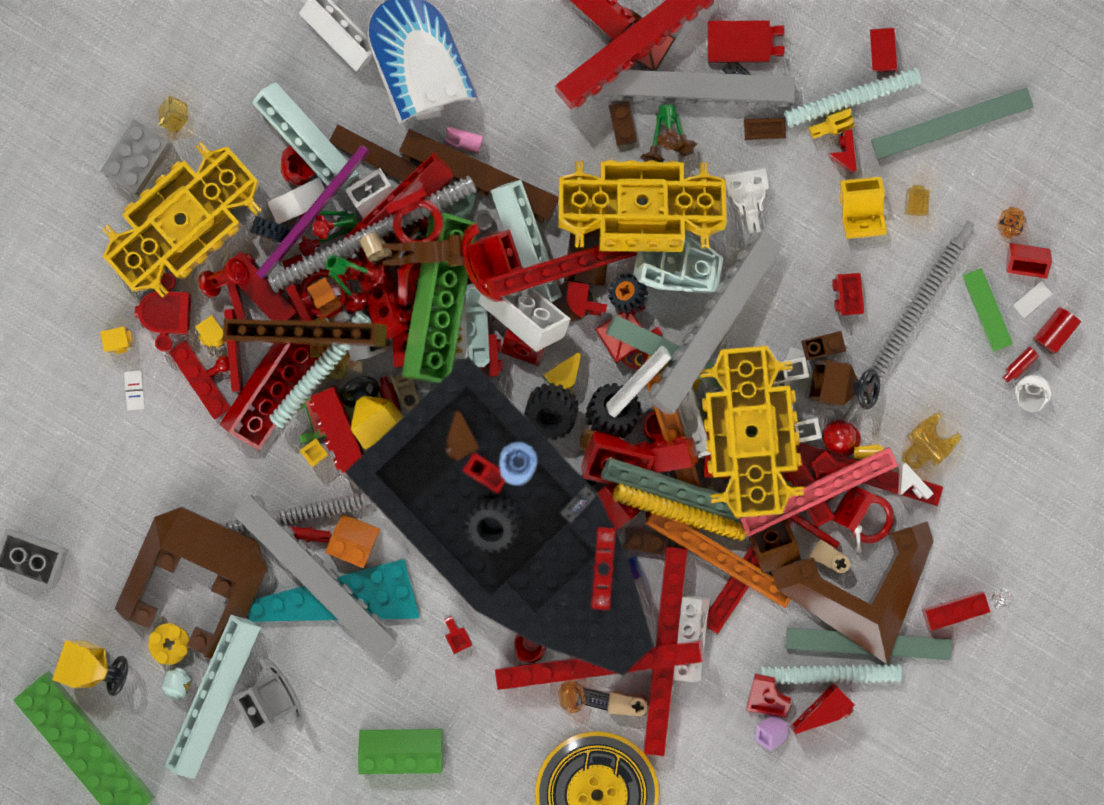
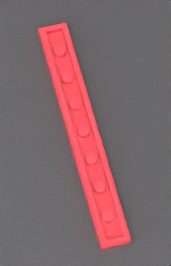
[739,447,898,537]

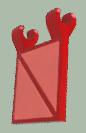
[595,302,663,364]

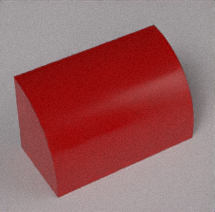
[870,28,897,73]
[1006,243,1052,279]
[1033,307,1082,354]

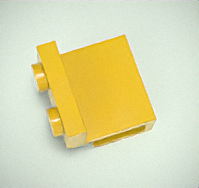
[840,177,887,239]

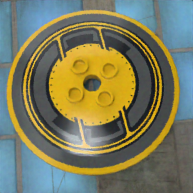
[535,731,659,805]

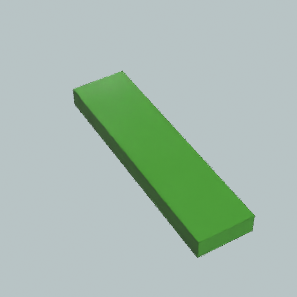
[962,268,1013,352]

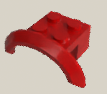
[462,223,523,302]

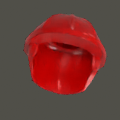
[280,146,315,186]
[822,419,861,456]

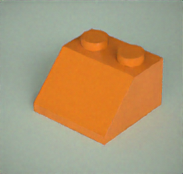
[325,514,380,568]

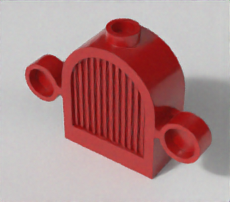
[134,273,192,352]

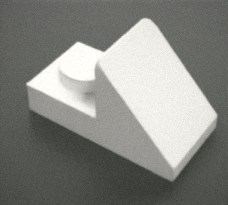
[898,463,934,499]

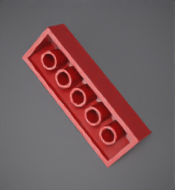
[219,343,327,451]

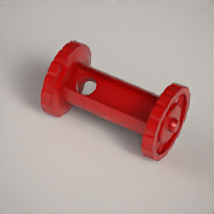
[198,257,248,297]

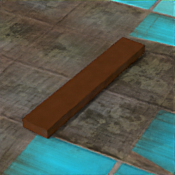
[329,124,445,192]

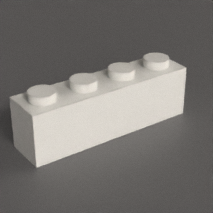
[299,0,373,72]

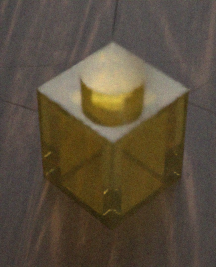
[904,185,930,217]

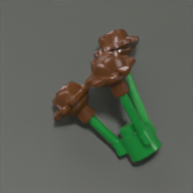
[640,104,697,162]

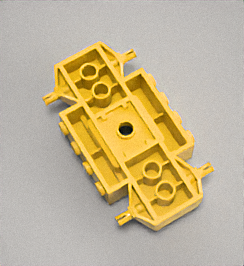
[102,142,262,298]
[558,160,727,252]
[700,346,804,518]

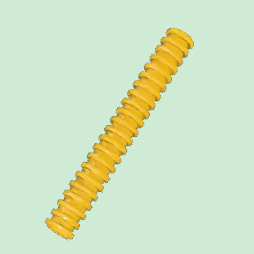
[613,484,747,542]

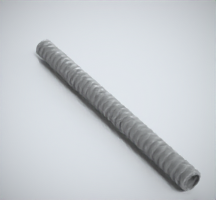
[268,176,477,293]

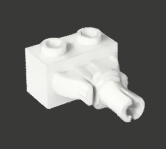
[722,167,769,234]

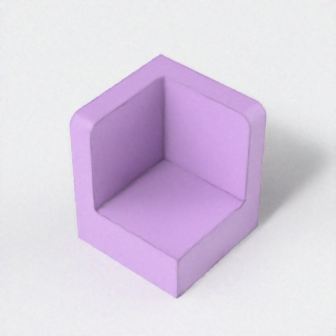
[755,715,789,751]

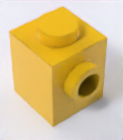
[195,315,227,348]
[100,326,134,355]

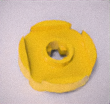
[148,623,190,665]

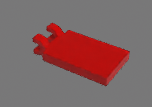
[708,20,785,63]

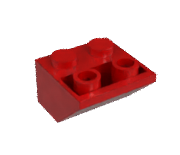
[597,484,641,531]

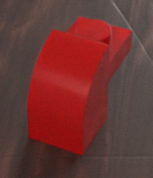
[567,282,607,318]
[463,452,506,493]

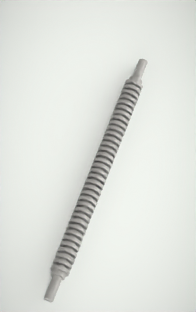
[842,220,974,423]
[219,492,372,535]

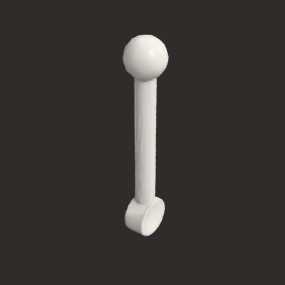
[854,525,863,553]

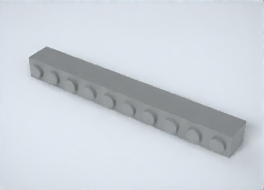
[590,70,795,108]
[647,231,782,414]
[232,495,398,661]

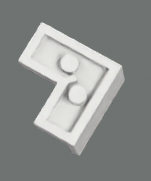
[267,177,325,224]

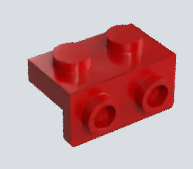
[832,273,865,316]
[479,334,502,377]

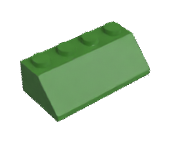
[358,729,443,774]

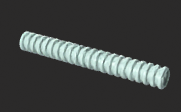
[784,67,921,128]
[269,312,371,428]
[760,664,902,685]

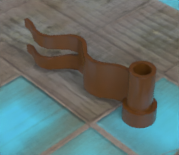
[382,235,465,266]

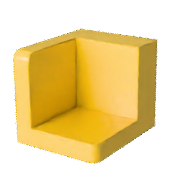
[300,438,330,467]

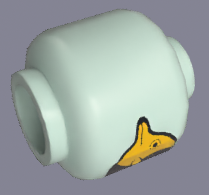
[161,668,192,700]

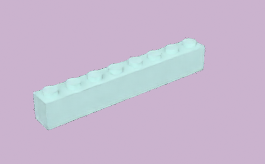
[165,615,261,779]

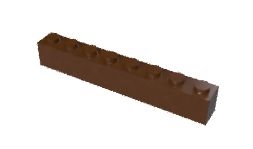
[399,129,558,223]
[223,319,387,347]

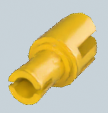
[808,108,856,139]

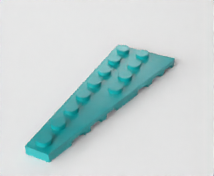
[248,559,420,622]

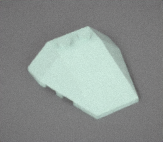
[633,231,723,294]

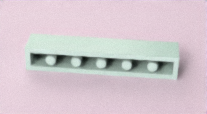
[252,82,358,191]
[490,180,562,302]

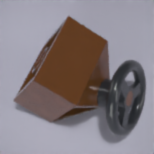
[808,360,880,410]

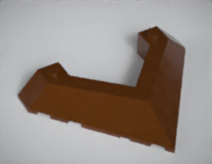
[771,521,934,664]

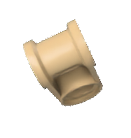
[360,233,393,266]
[390,374,420,410]
[809,539,850,573]
[607,691,648,716]

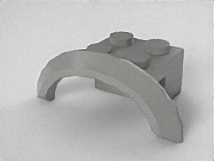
[334,303,393,361]
[233,658,304,734]

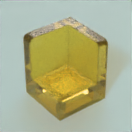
[158,95,188,133]

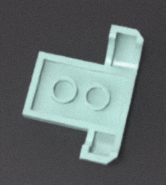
[465,285,490,367]

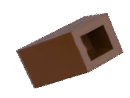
[801,331,846,361]

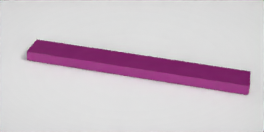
[256,145,371,279]

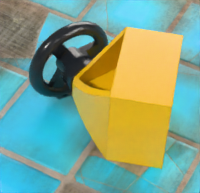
[340,376,403,450]
[52,640,128,696]

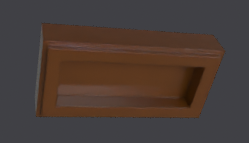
[744,117,786,140]

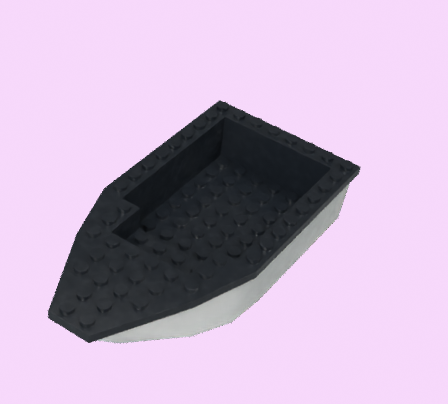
[345,356,654,675]

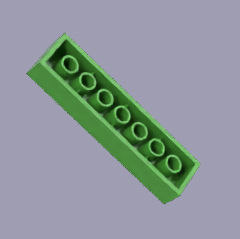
[401,213,477,385]
[13,671,155,805]

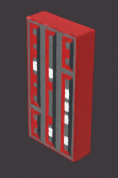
[227,282,248,319]

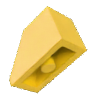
[544,352,581,392]

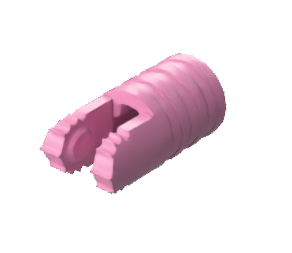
[444,127,483,154]

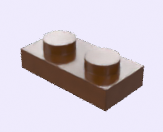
[609,101,637,146]
[624,528,667,555]

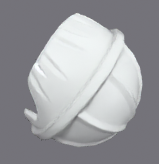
[1015,375,1051,412]

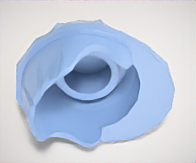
[500,443,537,485]

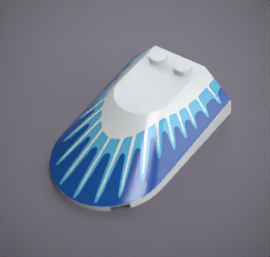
[368,0,477,124]

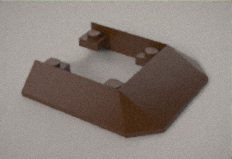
[115,507,268,658]

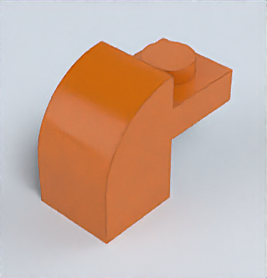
[307,278,342,316]

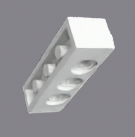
[673,596,710,683]

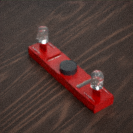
[591,527,616,610]

